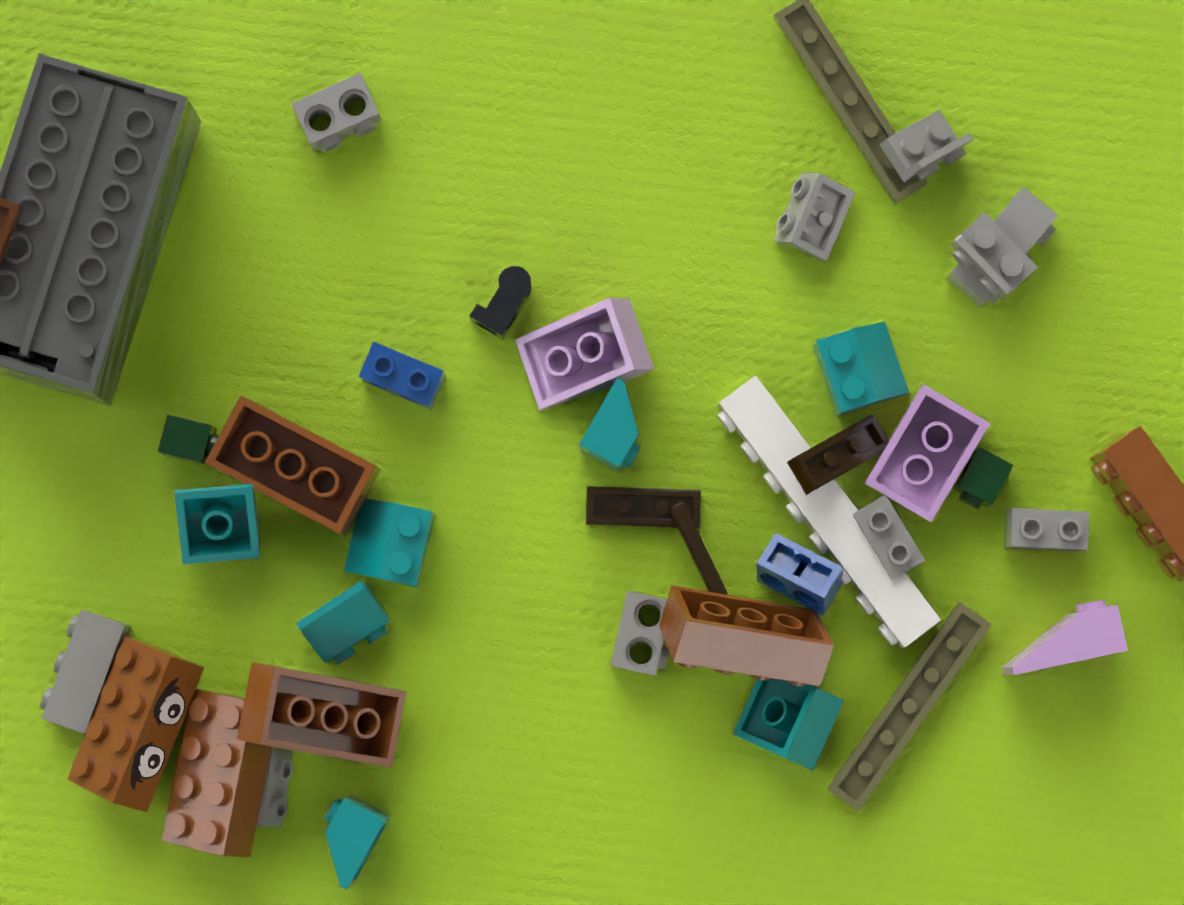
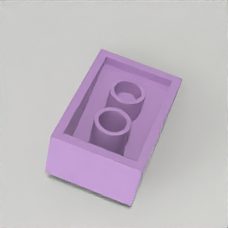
[515,298,654,410]
[865,384,990,522]
[1001,599,1128,675]

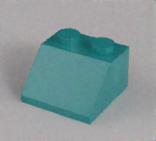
[813,321,909,417]
[579,378,641,473]
[174,484,261,564]
[344,498,435,588]
[296,581,392,665]
[733,678,844,771]
[324,795,391,889]

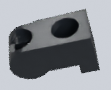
[469,266,532,340]

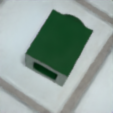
[158,414,219,465]
[953,447,1013,509]

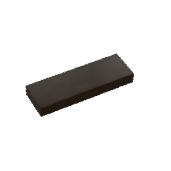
[787,414,889,495]
[586,486,701,528]
[668,499,729,595]

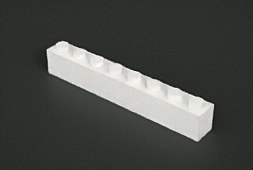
[717,376,941,648]

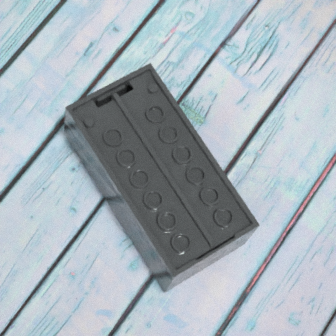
[0,54,201,406]

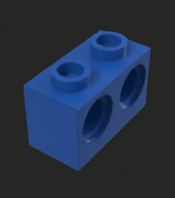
[358,341,446,410]
[757,533,843,616]

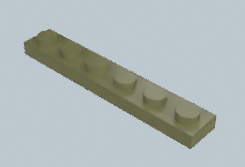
[773,0,928,205]
[826,602,991,811]

